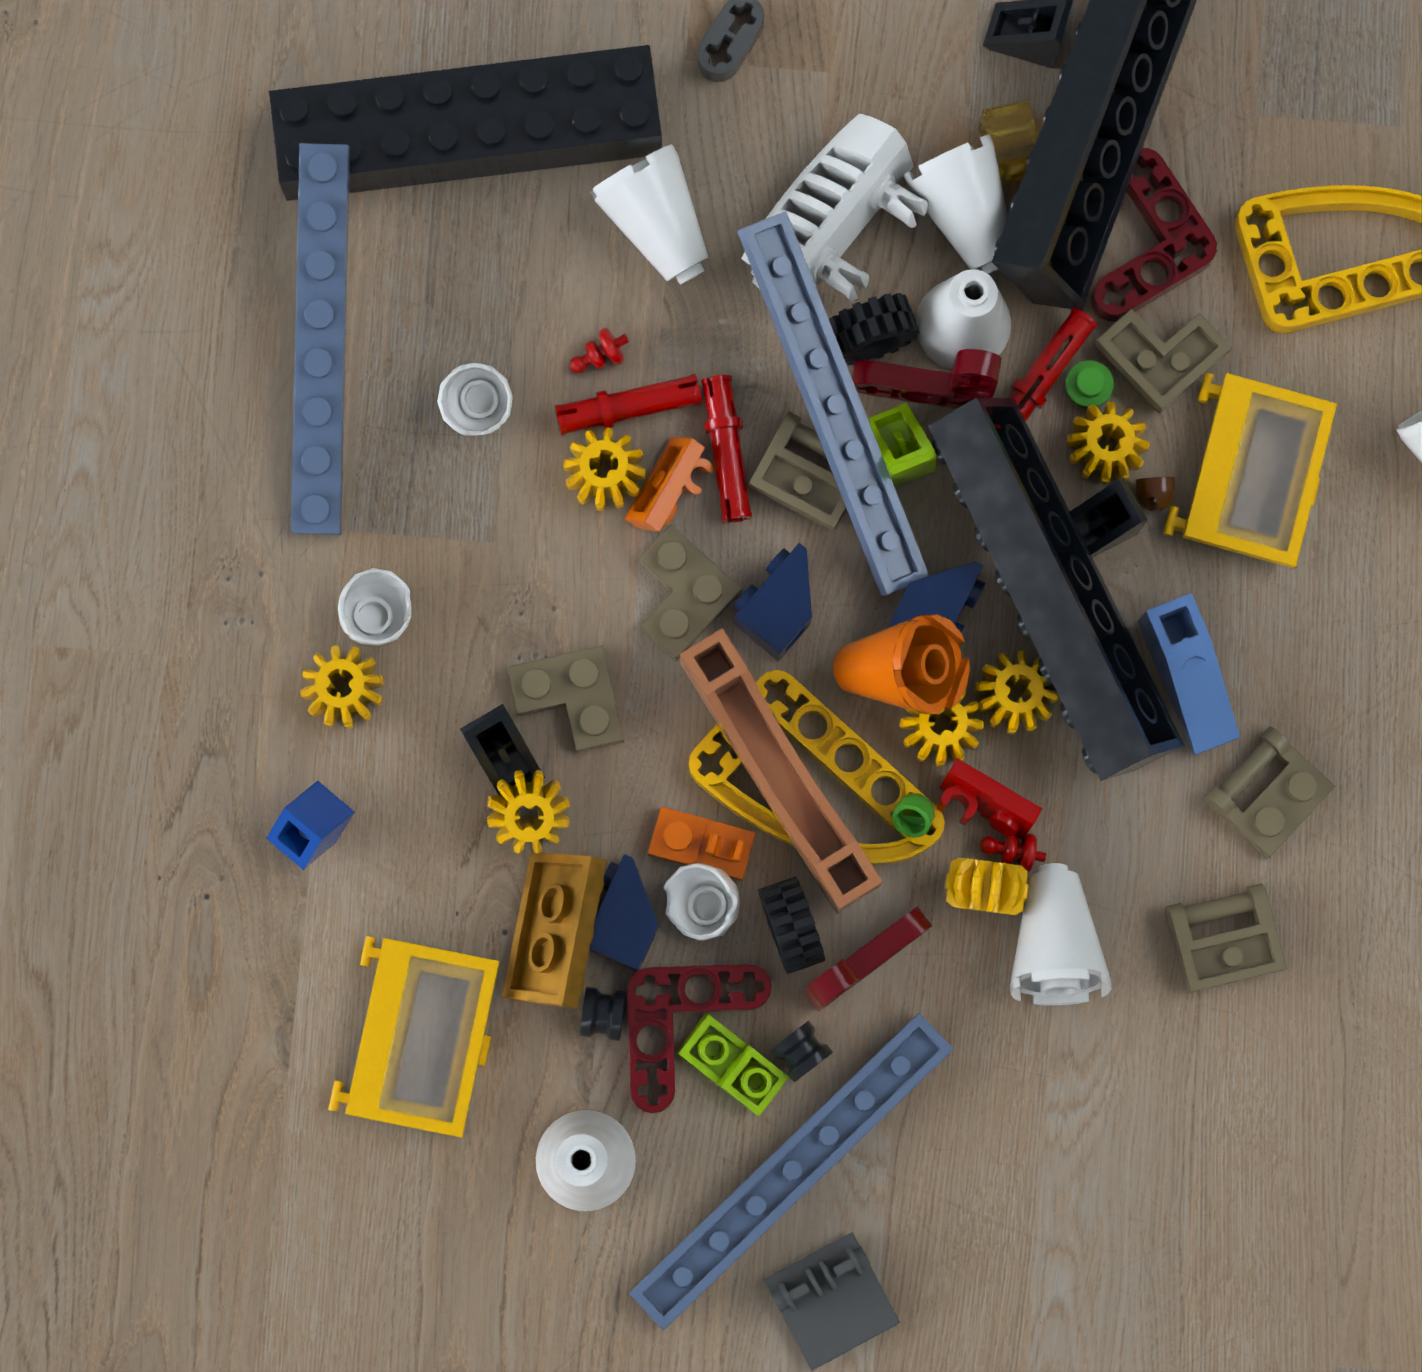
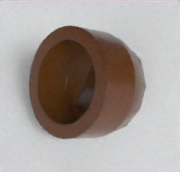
[1135,477,1175,511]

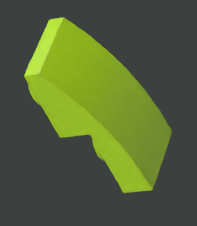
[675,1012,789,1117]

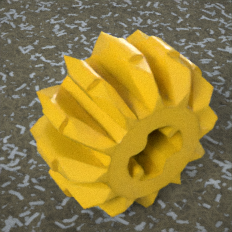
[1066,401,1150,485]
[563,427,646,511]
[300,645,385,729]
[974,650,1059,734]
[899,690,984,767]
[487,770,570,854]
[945,857,1029,915]

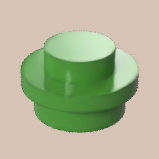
[1065,360,1114,409]

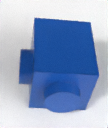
[266,781,355,870]

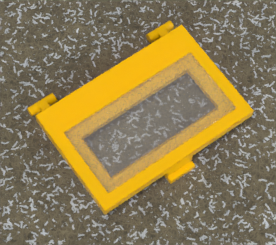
[1163,373,1337,569]
[328,936,500,1138]

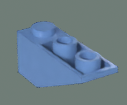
[1137,593,1240,756]

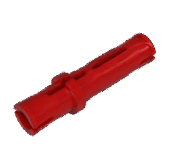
[994,307,1098,429]
[554,374,702,436]
[701,375,752,523]

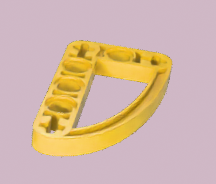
[1234,185,1422,334]
[688,670,945,865]

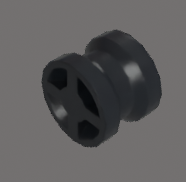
[580,987,626,1041]
[770,1021,833,1083]

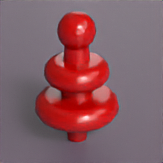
[569,328,629,374]
[980,833,1046,873]

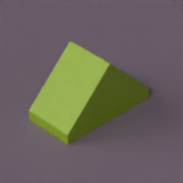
[868,402,937,488]

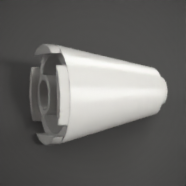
[902,135,1008,274]
[591,144,709,285]
[916,269,1011,370]
[1010,863,1112,1005]
[536,1110,636,1211]

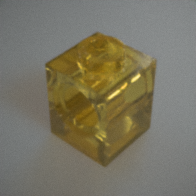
[978,100,1039,181]

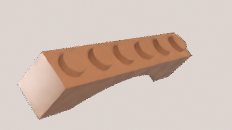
[680,628,883,914]

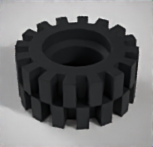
[829,293,920,365]
[758,876,825,974]

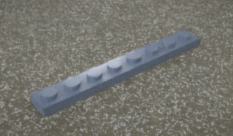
[291,143,350,535]
[737,211,929,596]
[629,1013,954,1331]

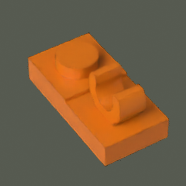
[624,437,714,532]
[648,806,756,881]

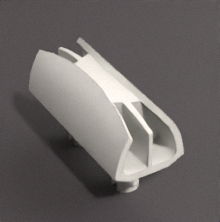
[741,113,928,301]

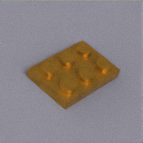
[502,852,607,1009]

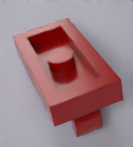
[937,758,1043,840]

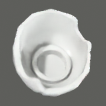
[437,363,513,436]
[338,568,412,648]
[664,863,740,941]

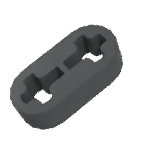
[697,0,764,82]

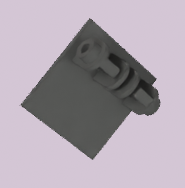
[764,1232,900,1371]

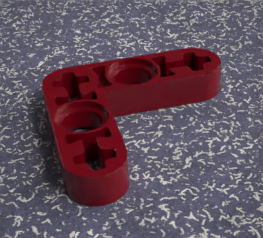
[1091,148,1217,322]
[852,349,1002,409]
[803,906,932,1012]
[627,964,772,1113]

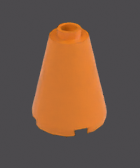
[833,614,970,715]

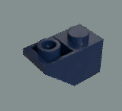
[734,543,812,662]
[887,561,986,633]
[589,854,659,972]

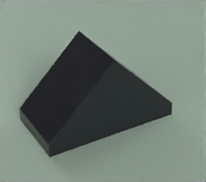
[983,0,1073,69]
[1070,477,1147,558]
[460,704,545,796]

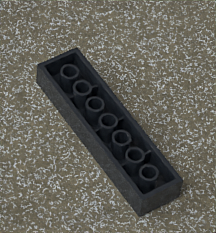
[992,0,1197,310]
[269,45,662,201]
[928,398,1185,781]

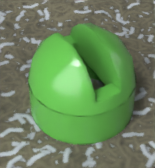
[892,793,934,838]

